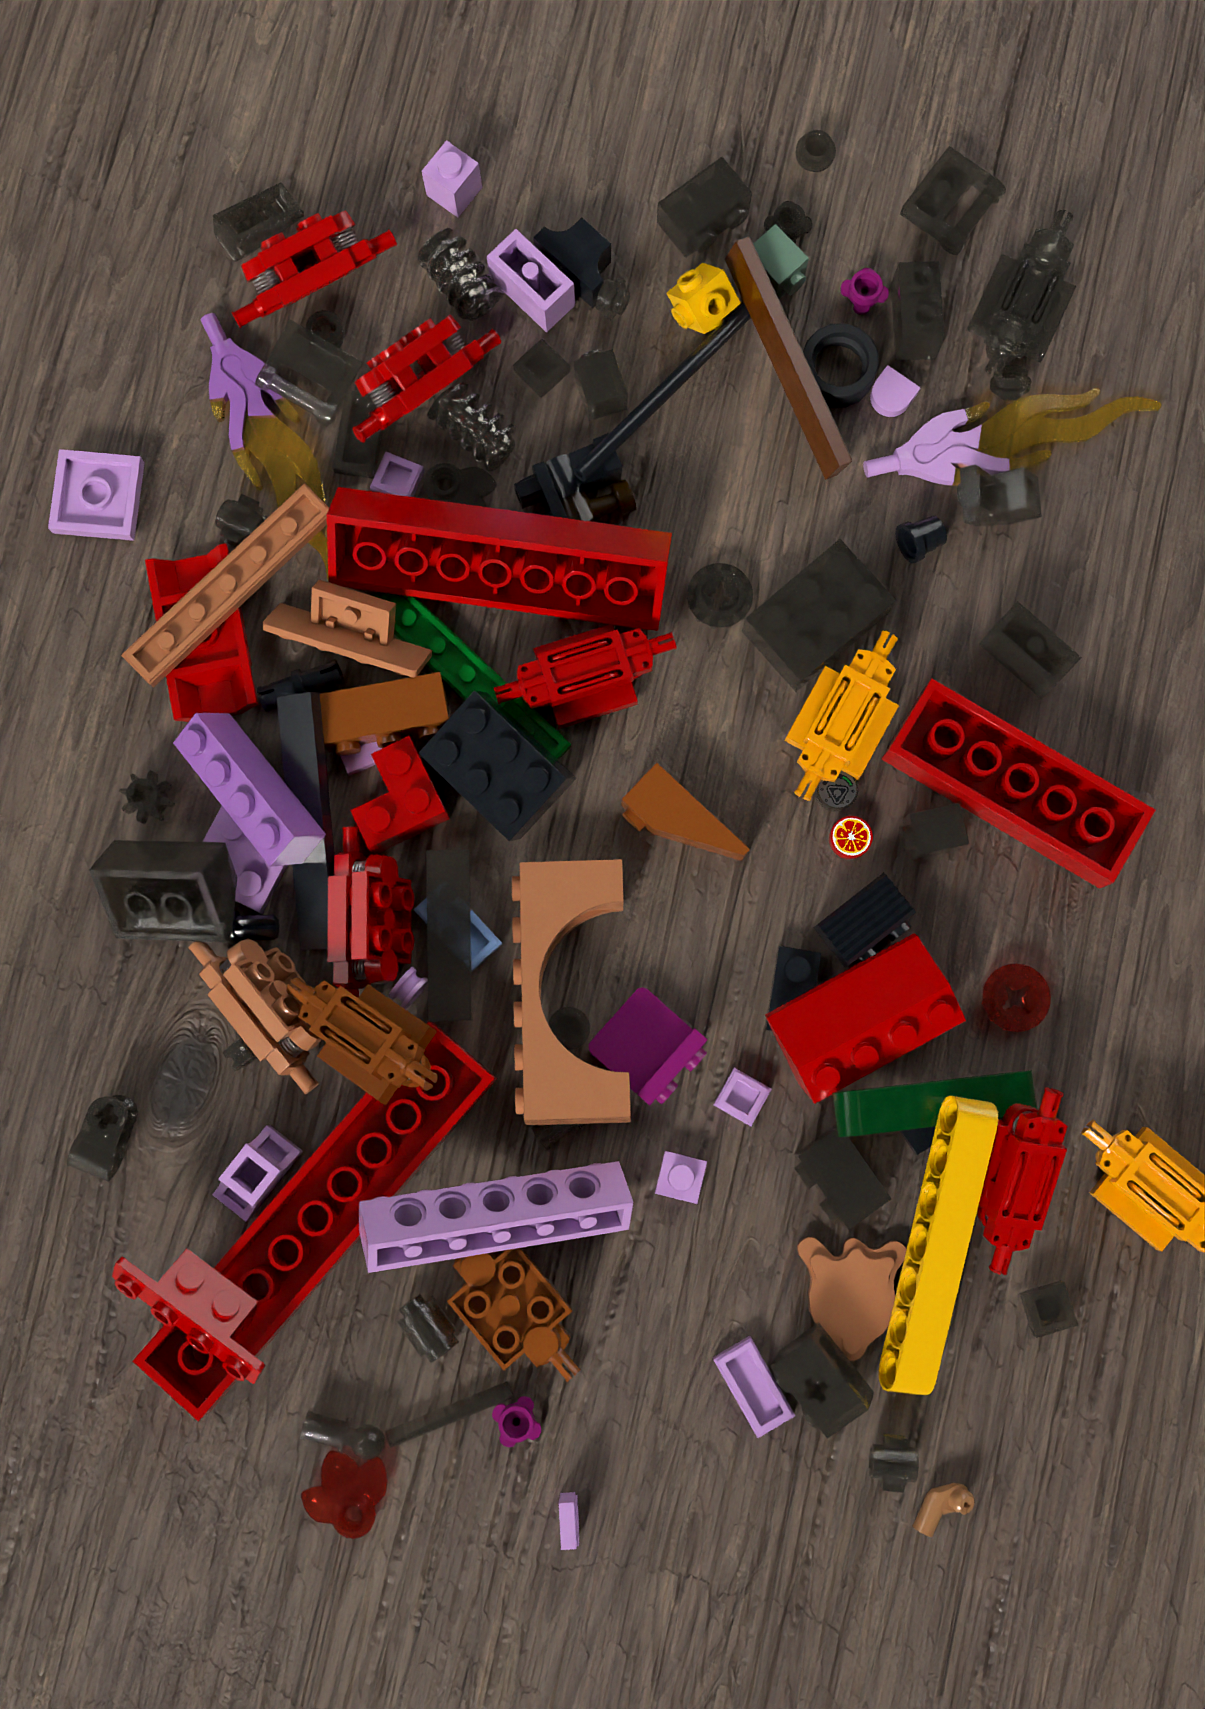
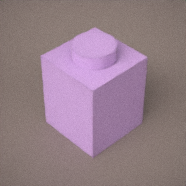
[422,140,482,217]

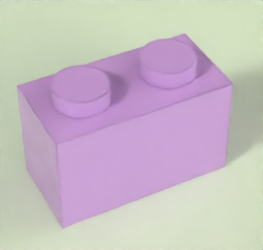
[487,229,575,332]

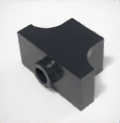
[533,217,611,308]

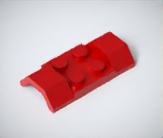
[145,543,258,722]

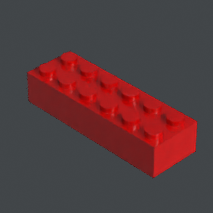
[881,678,1156,889]

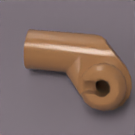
[912,1483,975,1537]

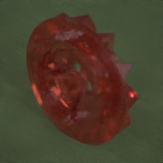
[981,963,1051,1032]

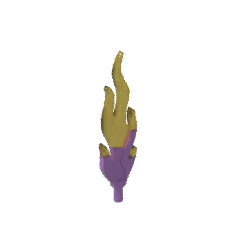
[201,313,328,579]

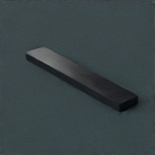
[277,692,335,950]

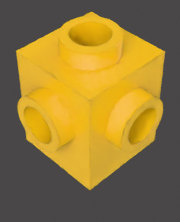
[666,262,741,334]

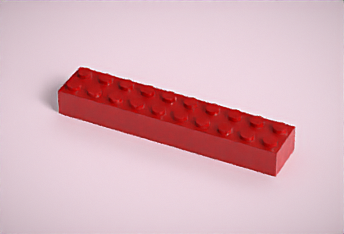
[132,1021,498,1422]

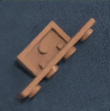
[263,580,432,678]

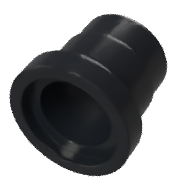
[895,515,947,563]

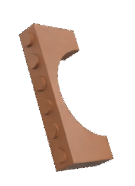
[512,859,631,1125]

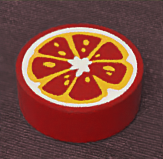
[829,816,873,859]

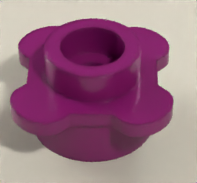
[840,268,889,315]
[492,1396,541,1448]

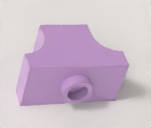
[212,1125,303,1222]

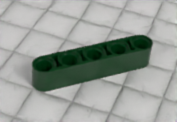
[832,1070,1037,1137]

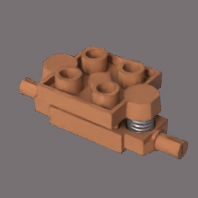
[188,937,322,1095]

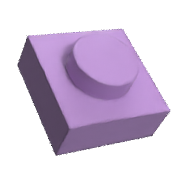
[655,1151,707,1204]

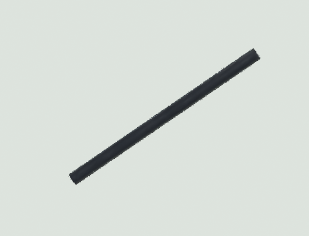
[573,302,751,481]

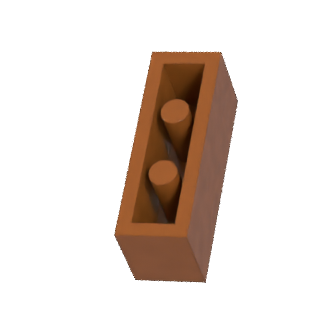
[320,672,450,756]

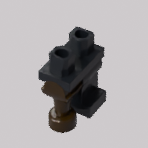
[514,433,637,522]

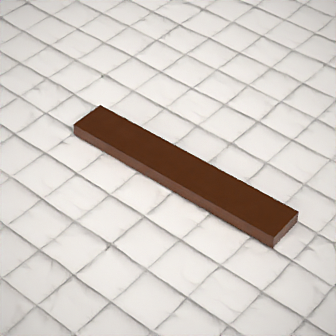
[724,237,852,480]

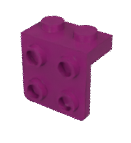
[588,987,708,1106]

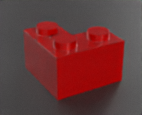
[350,736,450,855]

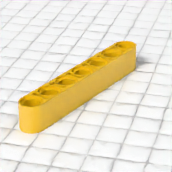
[878,1096,998,1396]

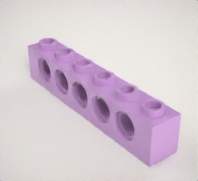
[359,1161,633,1273]

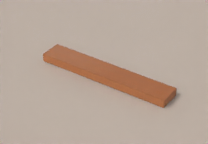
[121,483,329,688]

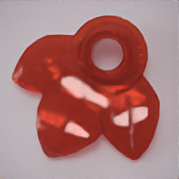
[301,1450,388,1539]

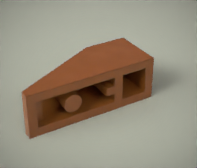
[621,763,750,861]

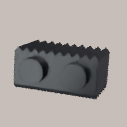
[813,872,916,967]

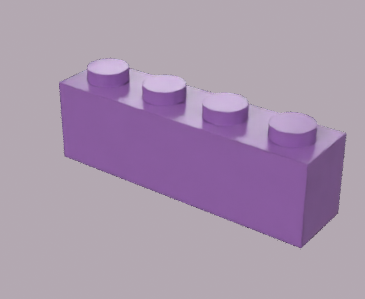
[173,713,326,867]

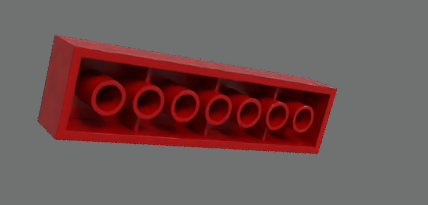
[327,487,672,631]

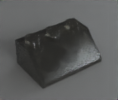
[89,840,238,943]

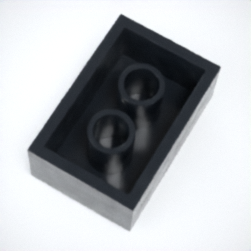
[418,690,576,841]

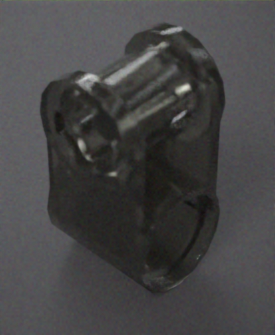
[67,1094,138,1182]

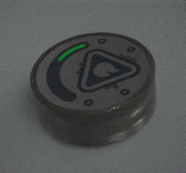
[815,770,858,812]

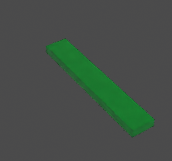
[373,592,571,760]

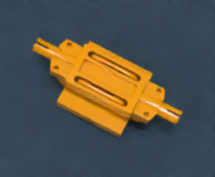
[784,631,899,801]
[1081,1119,1205,1253]

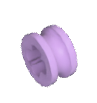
[388,967,429,1010]

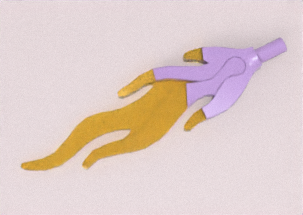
[863,388,1162,486]

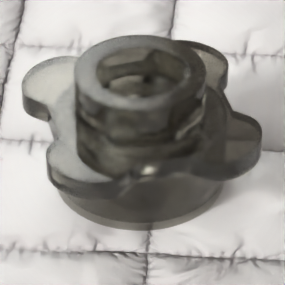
[764,201,812,244]

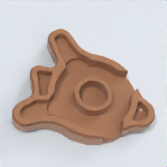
[797,1237,906,1361]

